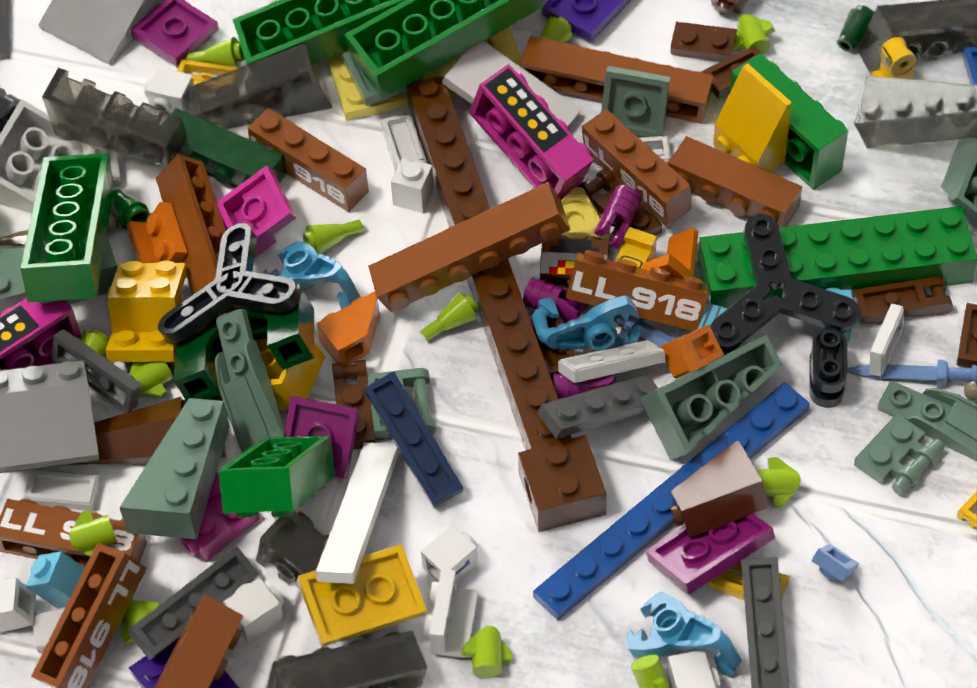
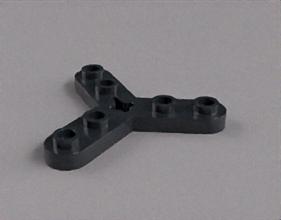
[710,214,860,352]
[158,223,301,343]

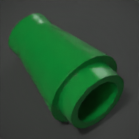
[111,189,150,230]

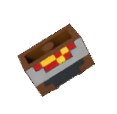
[540,235,609,288]

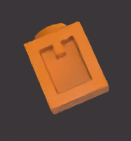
[642,228,698,279]
[660,324,724,377]

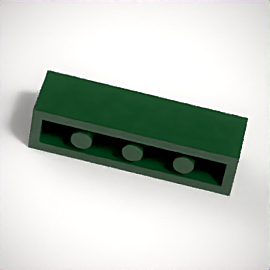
[155,108,287,187]

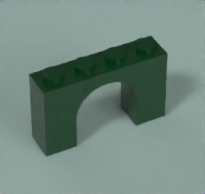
[173,284,314,401]

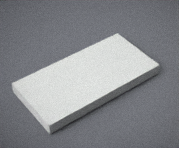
[442,41,581,127]

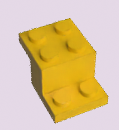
[106,261,186,362]

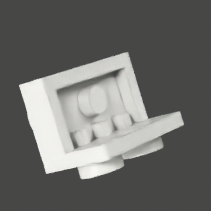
[424,569,478,658]

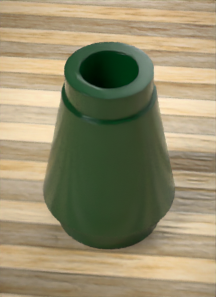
[837,5,877,52]

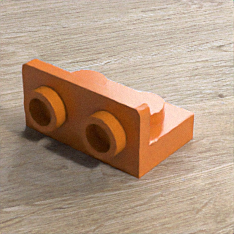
[127,202,187,263]

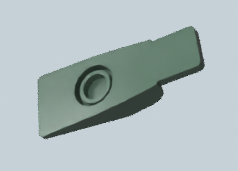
[215,309,286,452]
[877,381,977,461]

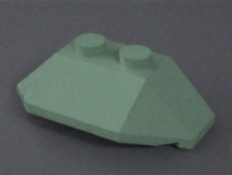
[941,119,977,219]

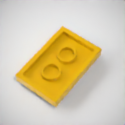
[297,544,427,648]

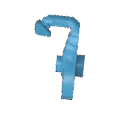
[263,241,360,309]
[532,295,640,351]
[626,591,742,677]

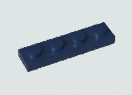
[363,371,464,508]

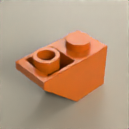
[317,292,380,366]

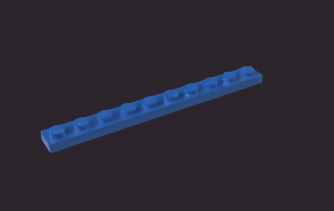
[533,382,810,621]

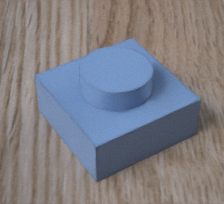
[811,544,860,581]

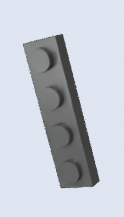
[537,375,658,439]
[126,546,259,660]
[741,557,789,688]

